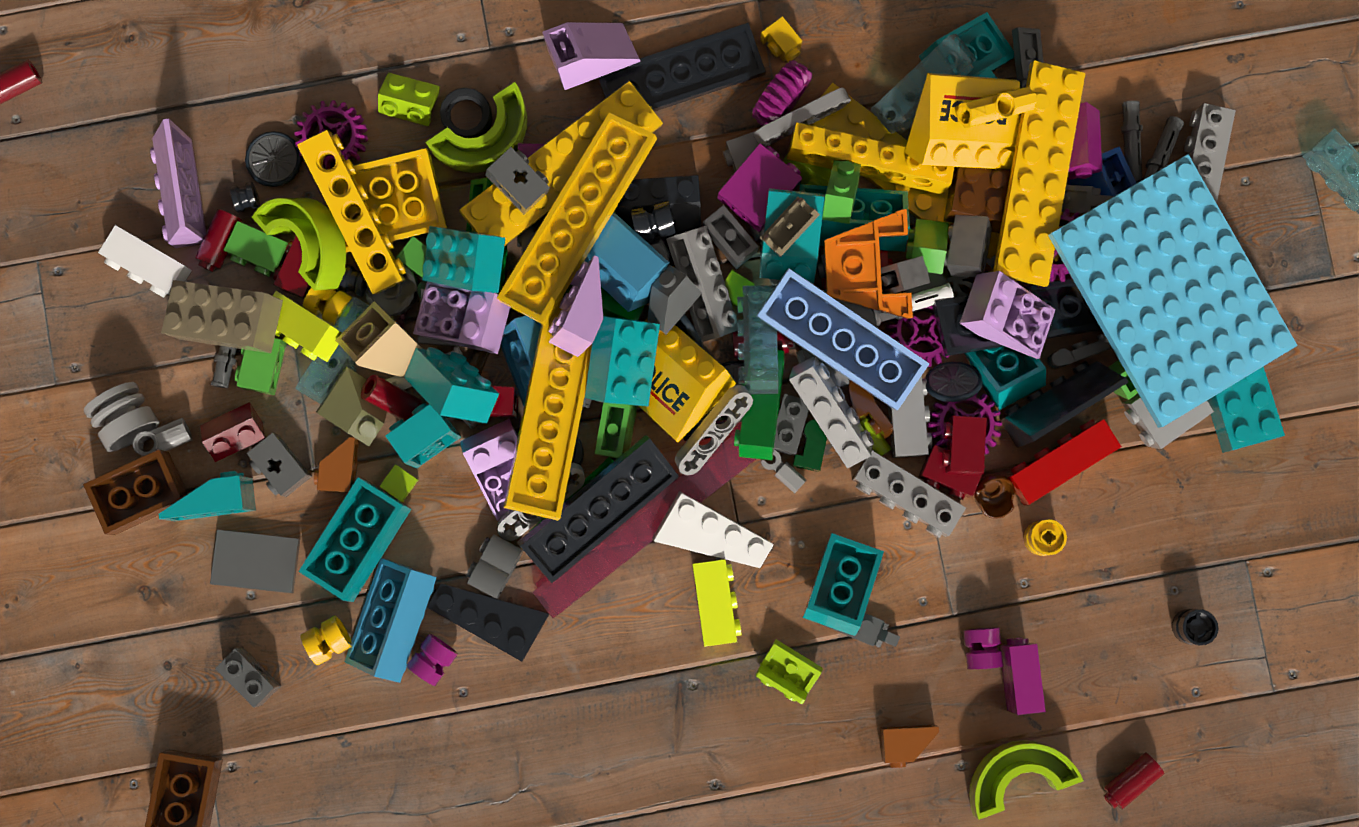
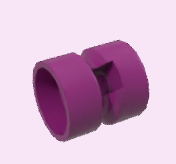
[963,627,1003,670]
[406,634,458,686]

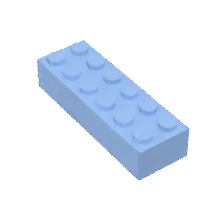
[756,269,929,410]

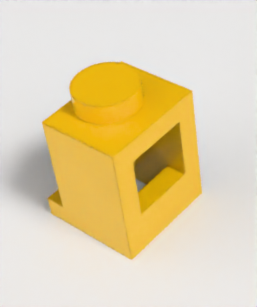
[760,16,802,62]

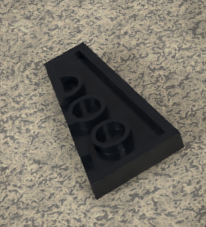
[427,584,550,662]

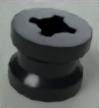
[230,182,260,213]
[340,265,367,296]

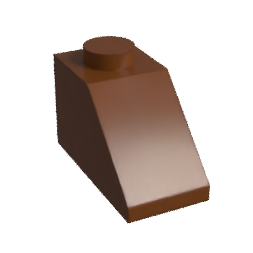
[314,437,360,493]
[880,724,939,768]

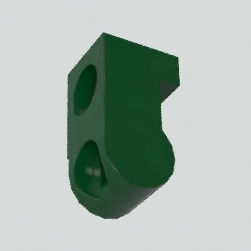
[792,419,827,472]

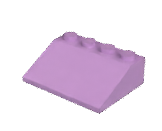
[150,119,206,248]

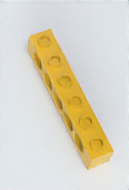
[787,122,954,195]
[297,130,406,294]

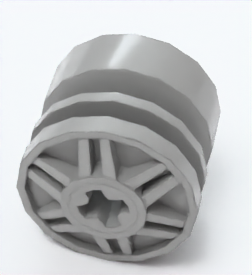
[84,382,159,452]

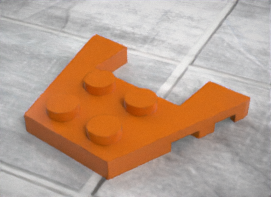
[824,209,913,319]

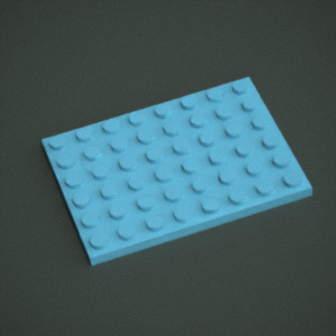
[1048,154,1298,428]

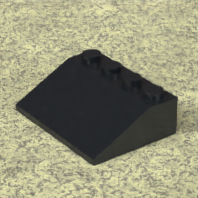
[614,175,702,263]
[1000,361,1129,448]

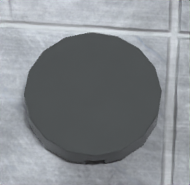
[365,263,418,316]

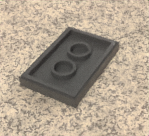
[210,530,300,593]

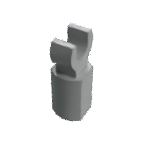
[760,450,807,494]

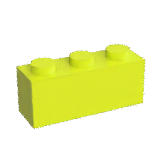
[273,291,342,362]
[692,559,741,647]

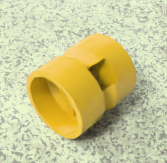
[303,288,355,328]
[1023,519,1067,556]
[300,615,353,665]

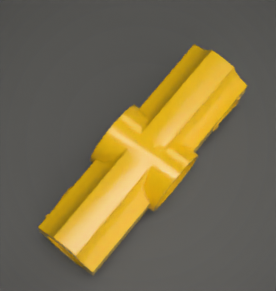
[956,87,1038,128]

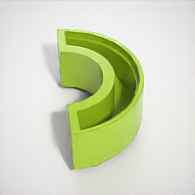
[425,82,527,173]
[252,198,346,291]
[969,740,1084,820]

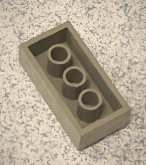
[161,280,283,353]

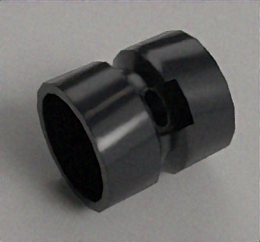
[631,200,676,242]
[1172,609,1219,646]

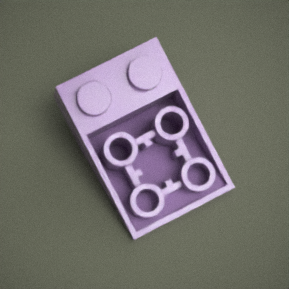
[542,22,640,90]
[548,255,603,357]
[960,271,1055,359]
[413,281,510,354]
[460,418,518,521]

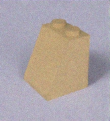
[335,301,423,378]

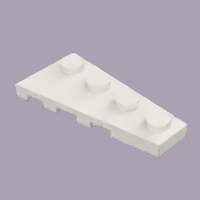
[652,491,774,568]

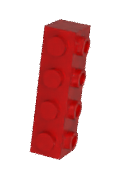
[1007,418,1122,506]

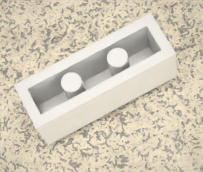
[98,225,192,298]

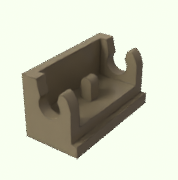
[760,197,820,257]

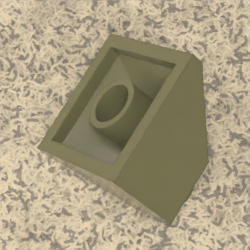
[316,366,387,446]

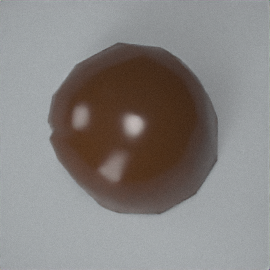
[974,474,1017,519]

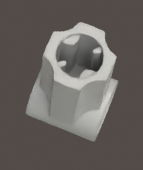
[133,418,192,456]

